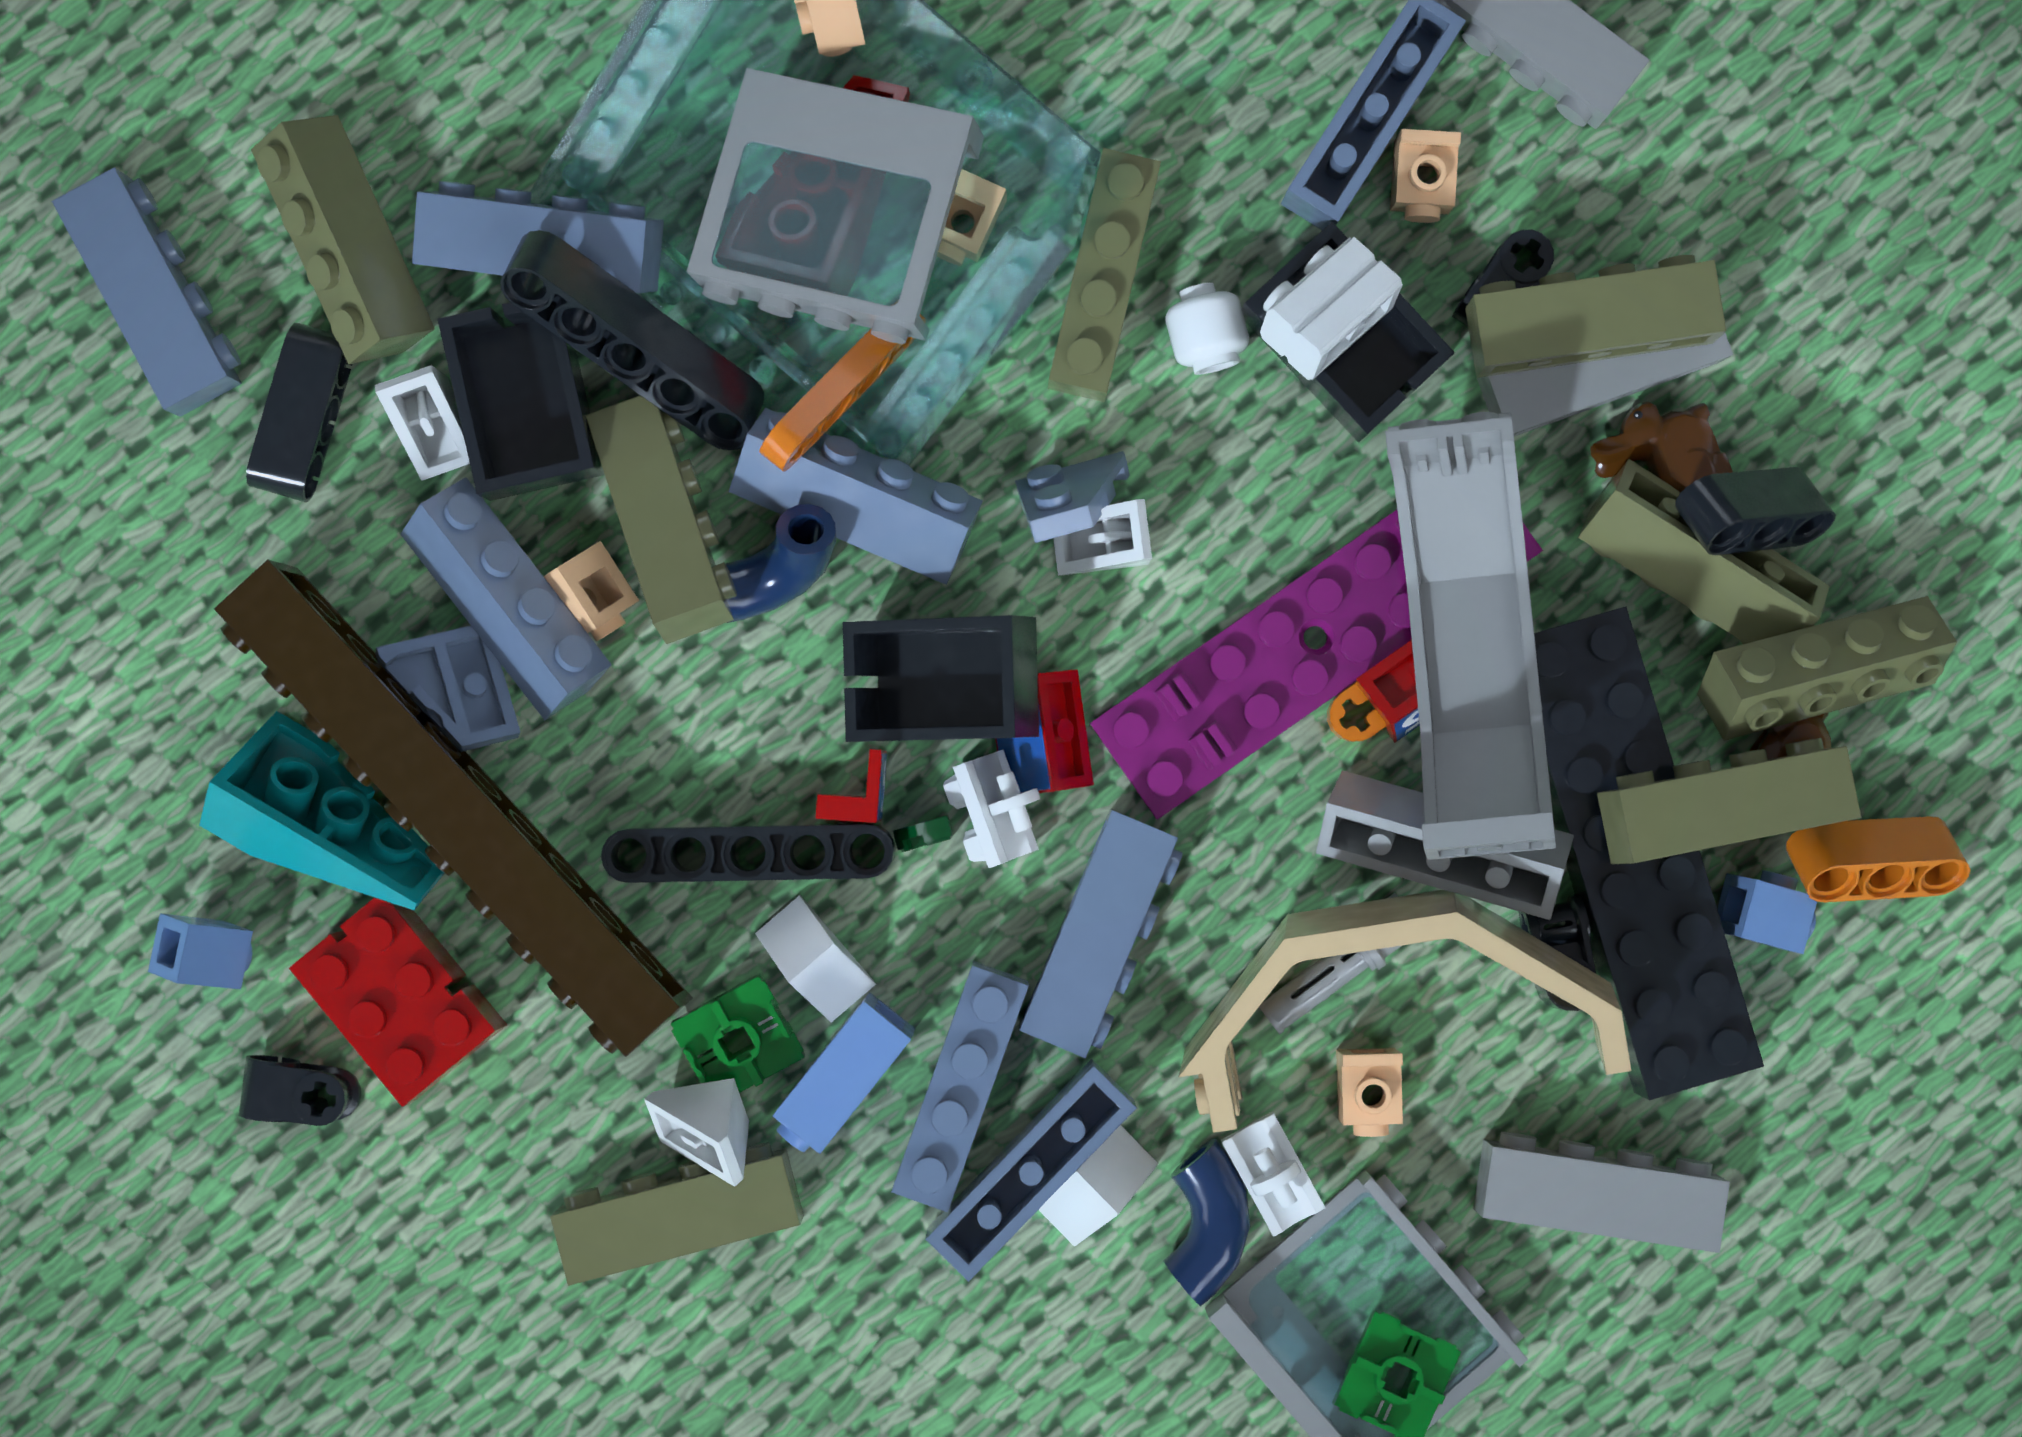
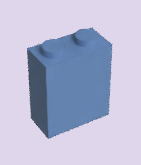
[772,992,915,1154]

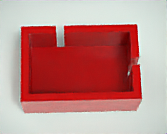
[289,897,507,1107]

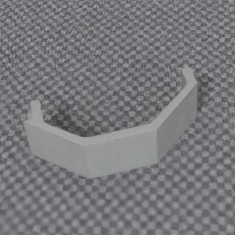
[1385,412,1556,860]

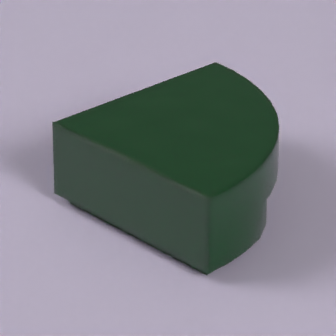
[892,815,954,852]

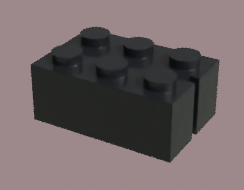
[1241,222,1455,443]
[437,302,604,501]
[842,615,1039,742]

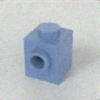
[1717,870,1817,954]
[148,913,253,989]

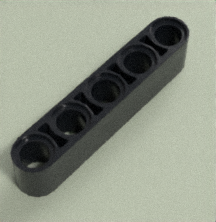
[500,230,764,451]
[601,824,896,883]

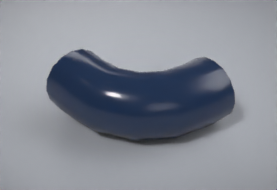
[726,504,836,623]
[1163,1139,1250,1307]

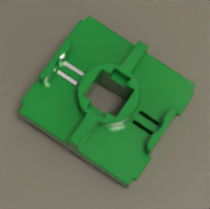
[671,973,805,1093]
[1332,1310,1461,1437]

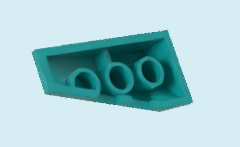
[199,711,445,910]

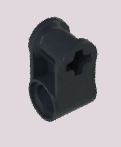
[1452,229,1554,327]
[1519,894,1596,1011]
[238,1055,361,1126]

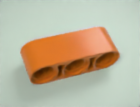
[1786,816,1970,902]

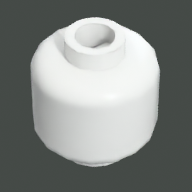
[1165,283,1249,375]

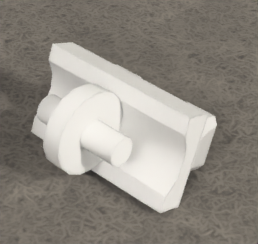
[943,750,1041,868]
[1221,1112,1325,1237]

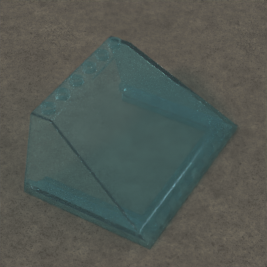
[530,0,1101,466]

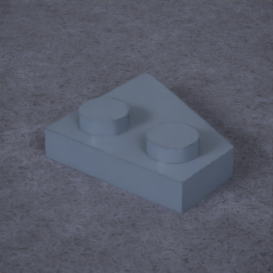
[1015,451,1130,543]
[375,626,520,752]

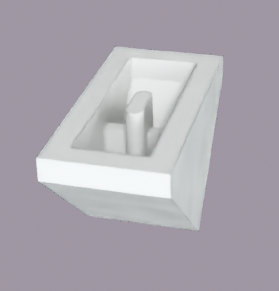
[375,365,470,481]
[1053,499,1152,576]
[755,895,876,1023]
[644,1078,749,1187]
[1039,1125,1158,1246]

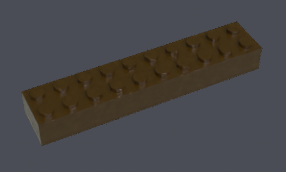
[214,559,693,1057]

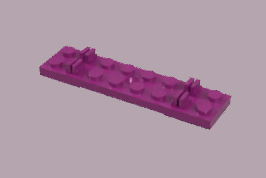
[1089,510,1543,820]

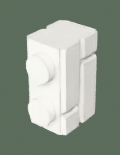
[1260,237,1403,380]

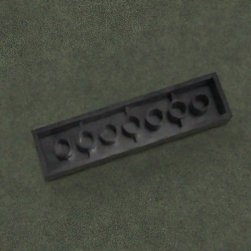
[1534,606,1764,1101]

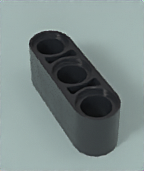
[246,323,353,502]
[1675,467,1836,555]

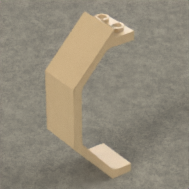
[1178,890,1631,1133]

